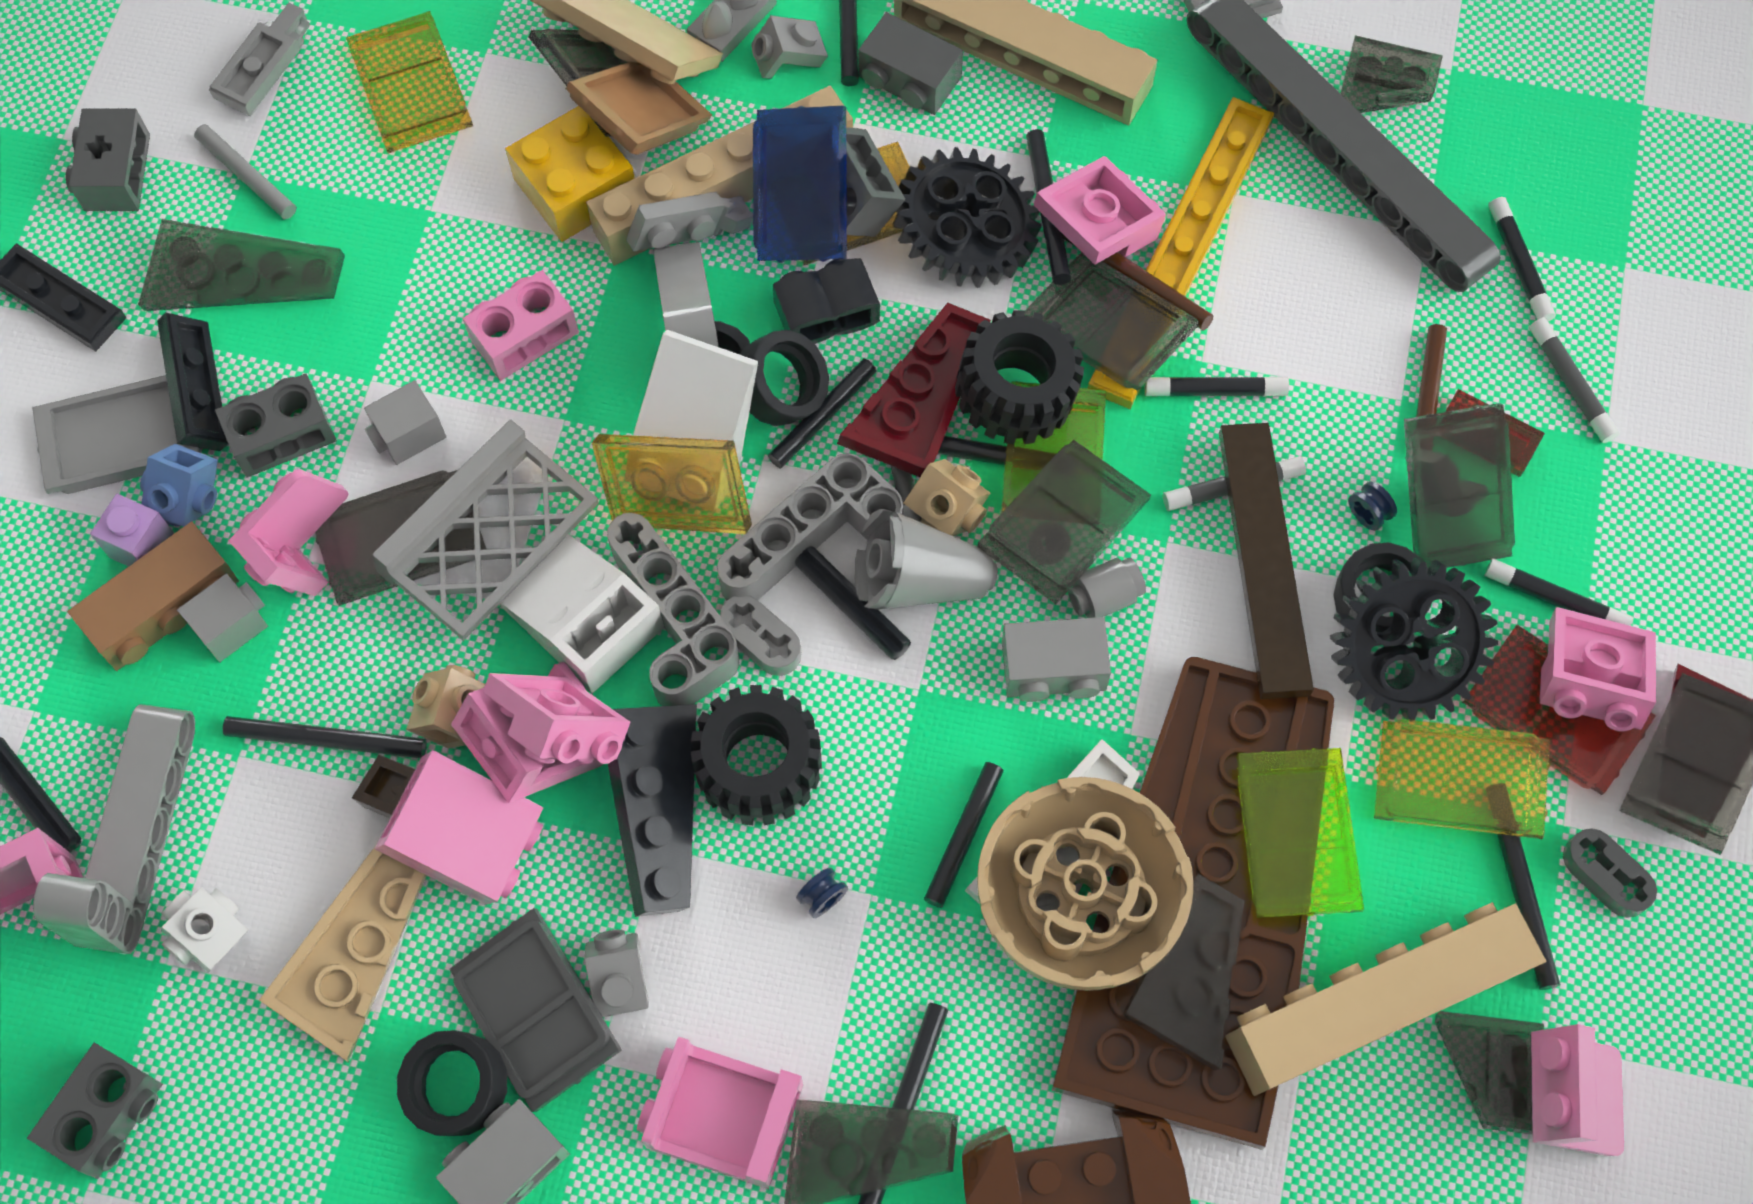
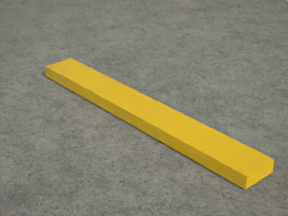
[1087,97,1274,409]

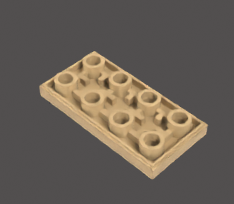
[530,0,723,84]

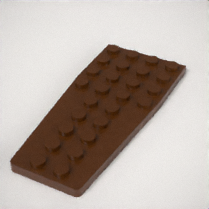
[1052,657,1334,1150]

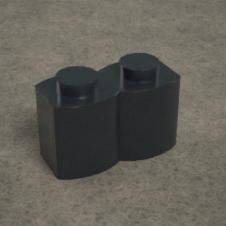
[773,258,880,344]

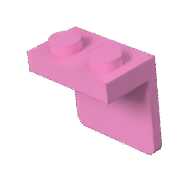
[228,469,349,596]
[1531,1024,1624,1156]

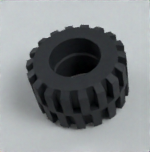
[955,310,1084,444]
[691,685,822,826]

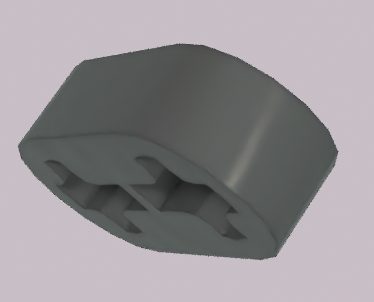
[1563,828,1657,918]

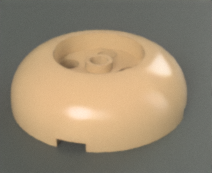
[977,777,1193,991]

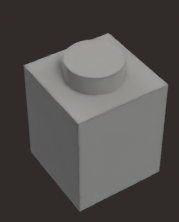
[364,380,447,465]
[177,573,268,663]

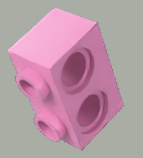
[462,269,579,381]

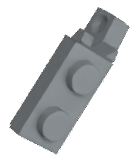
[209,2,310,116]
[626,191,754,252]

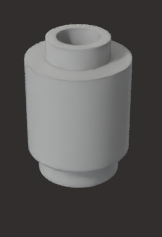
[1068,558,1146,618]

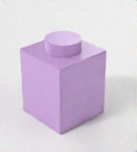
[90,493,174,566]

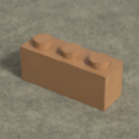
[67,521,239,671]

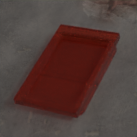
[1462,625,1656,795]

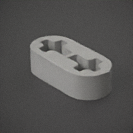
[720,596,802,676]

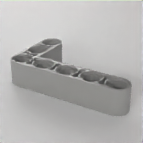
[33,704,195,954]

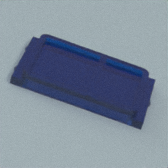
[753,106,847,263]

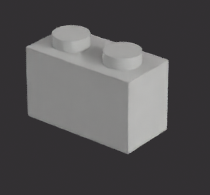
[1002,617,1111,702]
[436,1099,570,1204]

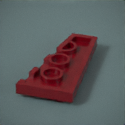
[837,302,991,477]

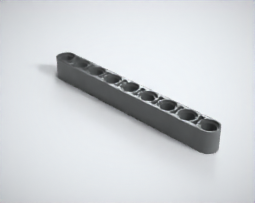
[1186,0,1501,292]

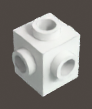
[161,887,249,973]

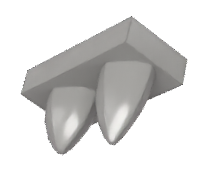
[687,0,777,62]

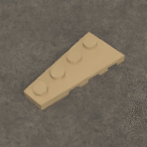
[259,844,427,1062]

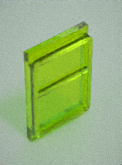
[1237,748,1364,918]

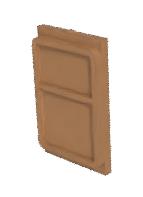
[565,62,712,155]

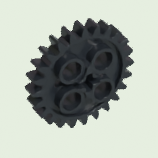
[893,147,1042,288]
[1330,557,1498,722]

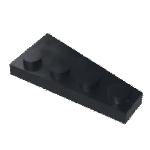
[608,704,697,917]

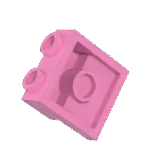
[1034,156,1166,265]
[1540,607,1656,731]
[483,673,631,764]

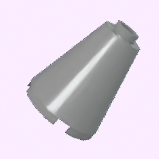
[854,509,998,609]

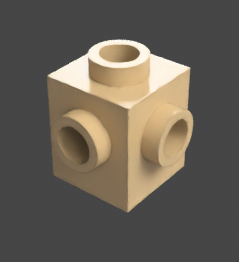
[903,459,991,536]
[406,665,486,748]

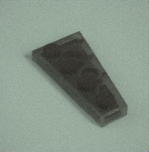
[138,219,345,311]

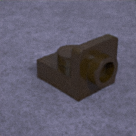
[352,755,415,818]

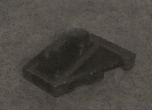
[1340,35,1443,113]
[1435,1011,1544,1135]

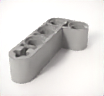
[653,242,718,347]
[717,453,903,601]
[607,513,739,706]

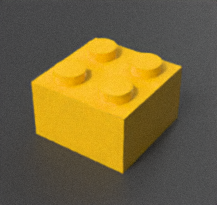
[505,106,635,242]

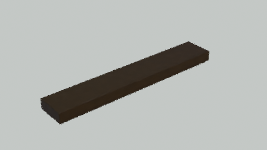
[1219,423,1314,699]

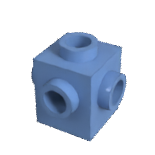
[140,444,218,527]

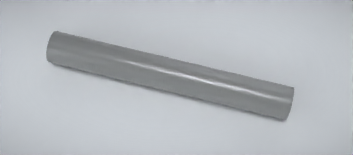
[194,124,297,219]

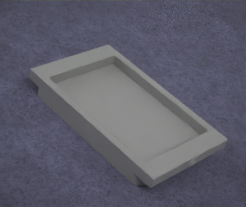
[32,375,201,494]

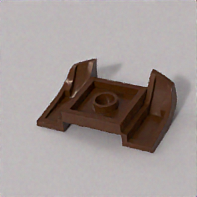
[962,1109,1191,1204]

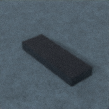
[0,243,126,352]
[157,312,228,451]

